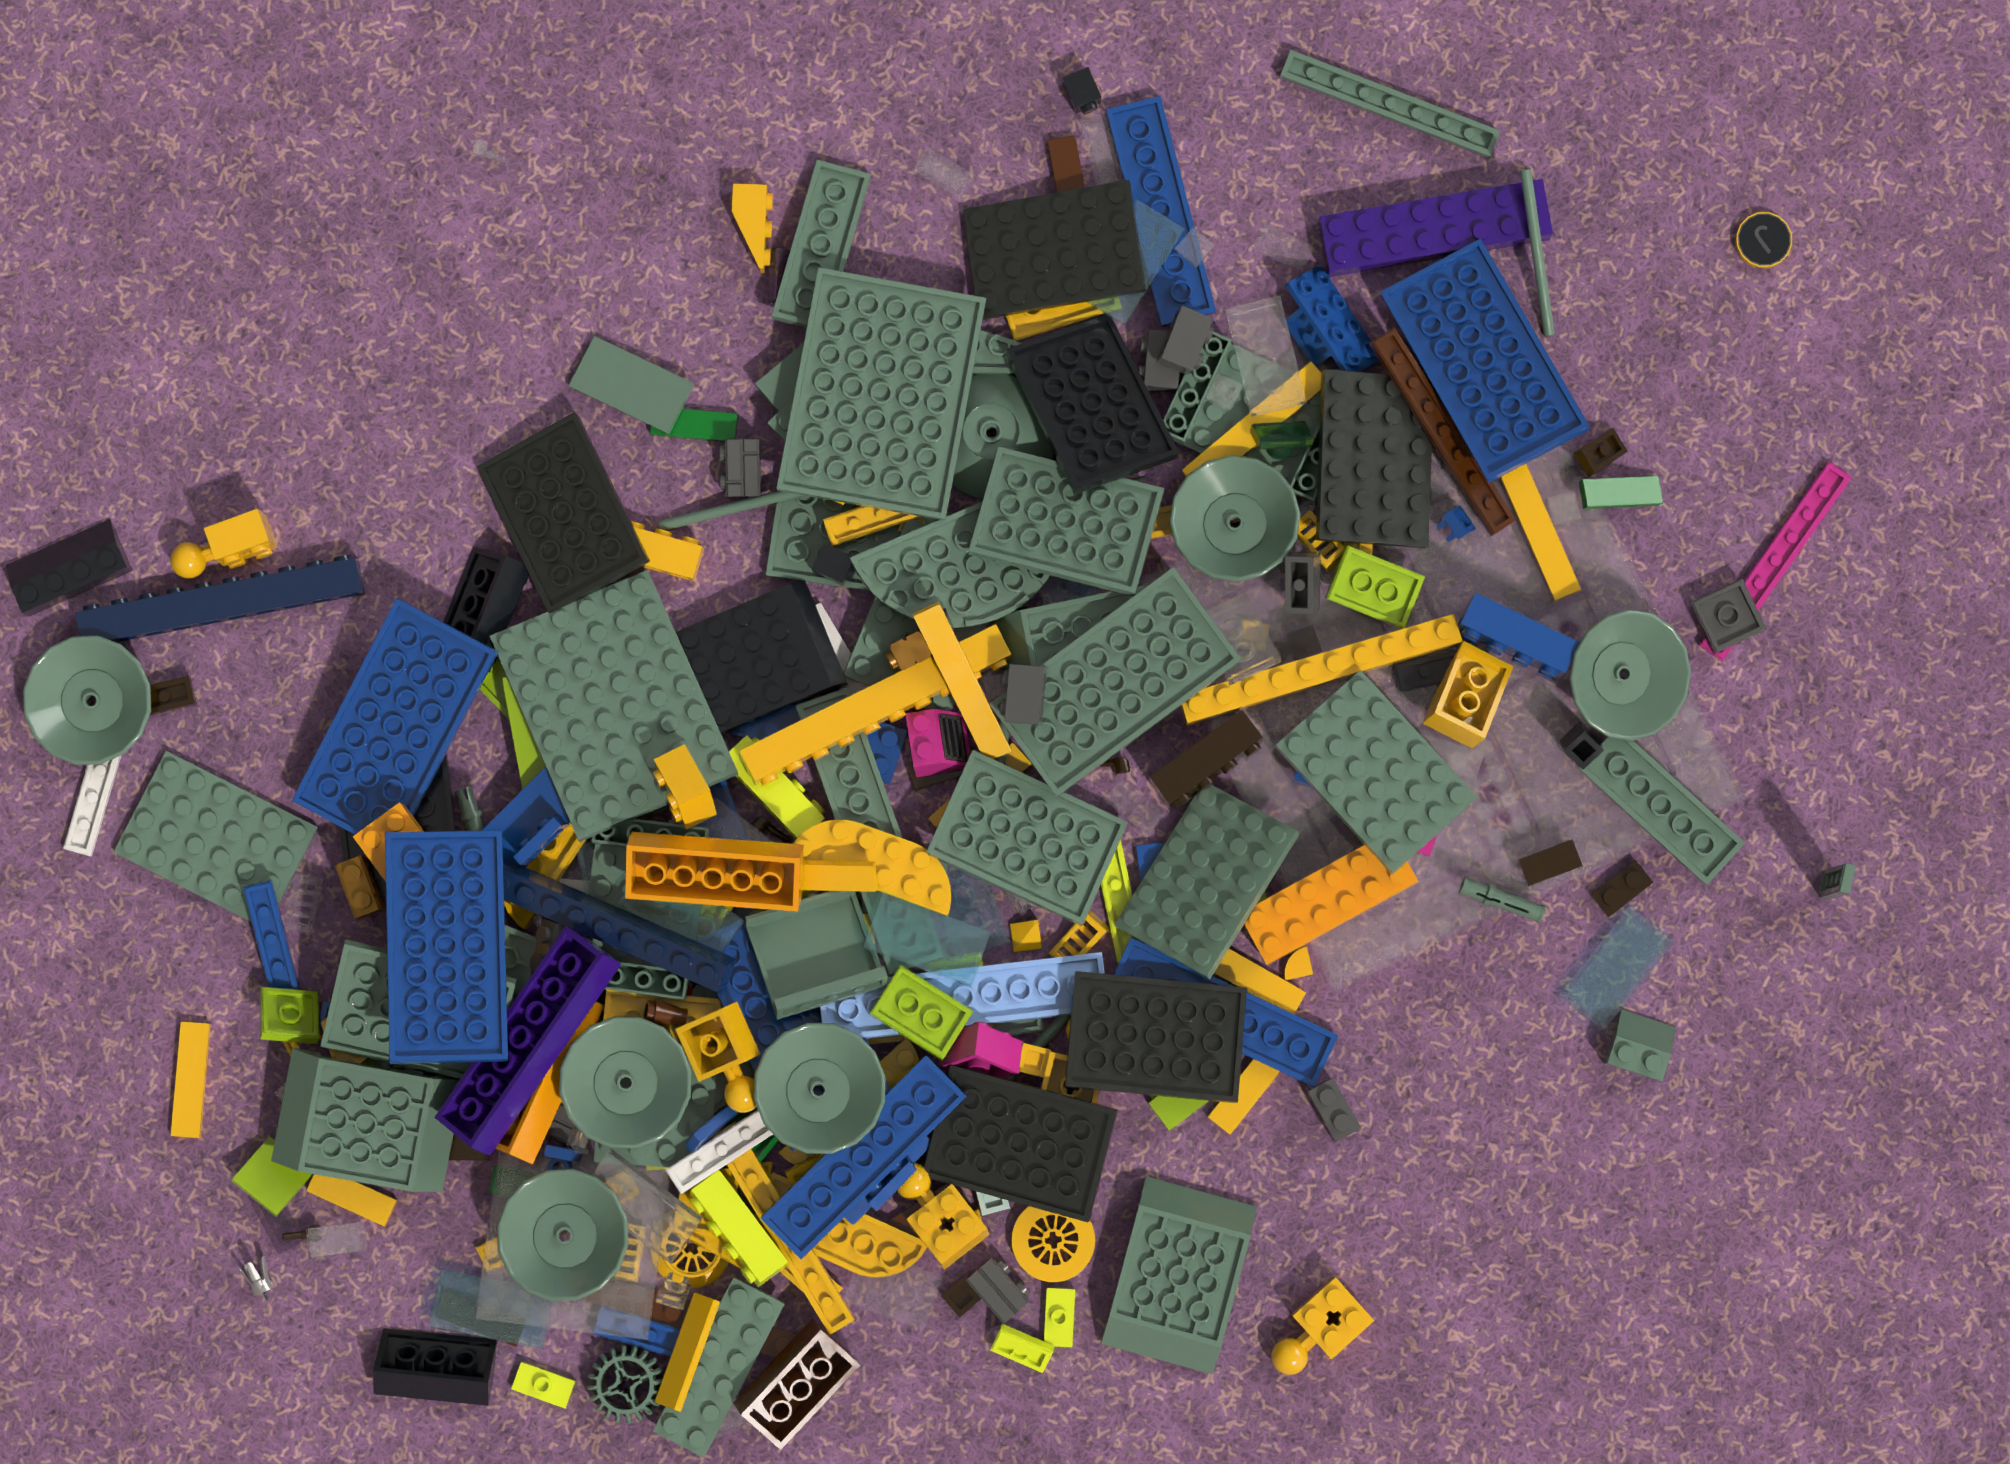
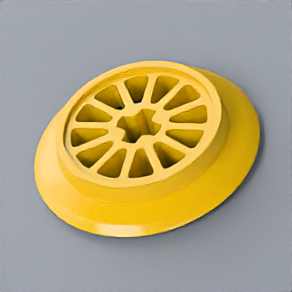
[1012,1206,1095,1282]
[650,1208,729,1288]

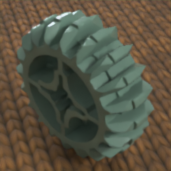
[587,1345,663,1424]

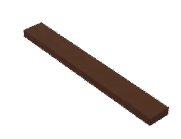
[1369,327,1516,536]

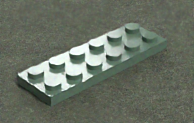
[772,160,871,328]
[1578,737,1745,886]
[653,1276,785,1458]

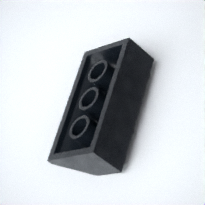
[6,519,133,617]
[444,546,529,673]
[373,1328,497,1406]

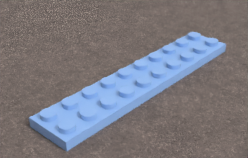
[820,952,1105,1039]

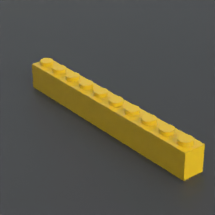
[1180,614,1462,726]
[739,624,1011,786]

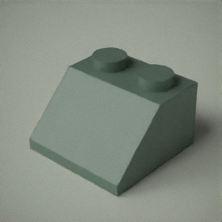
[1603,1009,1676,1082]

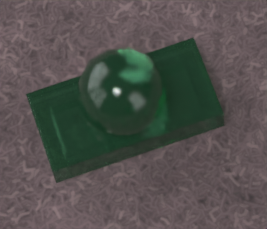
[1250,421,1314,460]

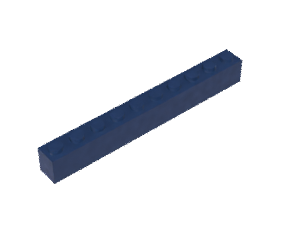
[75,555,365,643]
[503,858,736,992]

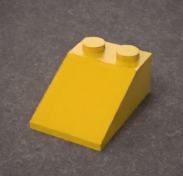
[1423,641,1513,749]

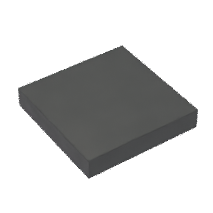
[1690,578,1767,654]

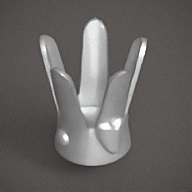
[236,1256,274,1300]

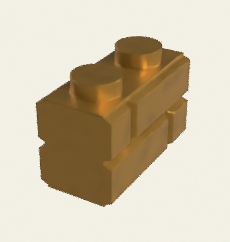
[884,631,931,670]
[335,855,386,920]

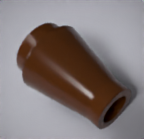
[644,998,688,1026]

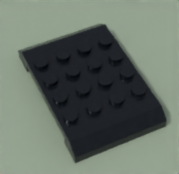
[676,581,848,735]

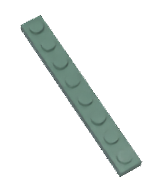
[1280,50,1500,159]

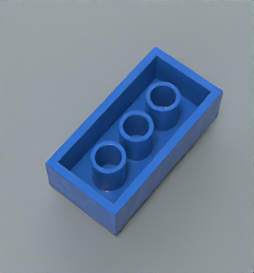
[1458,593,1580,680]

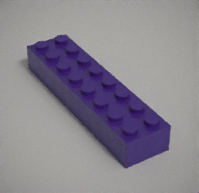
[1318,179,1553,277]
[434,926,621,1156]

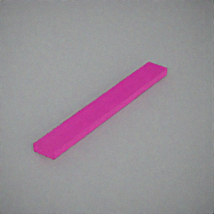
[1698,461,1852,662]

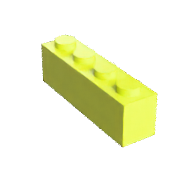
[729,735,825,840]
[689,1170,788,1287]

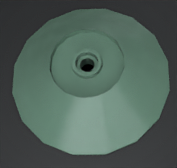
[952,374,1054,500]
[1169,455,1301,582]
[1570,609,1691,741]
[23,636,151,765]
[559,1016,692,1149]
[754,1023,886,1154]
[497,1169,629,1302]

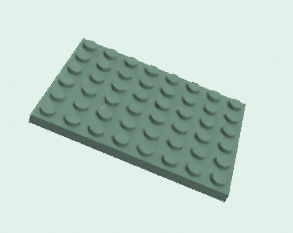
[777,267,986,520]
[490,570,738,842]

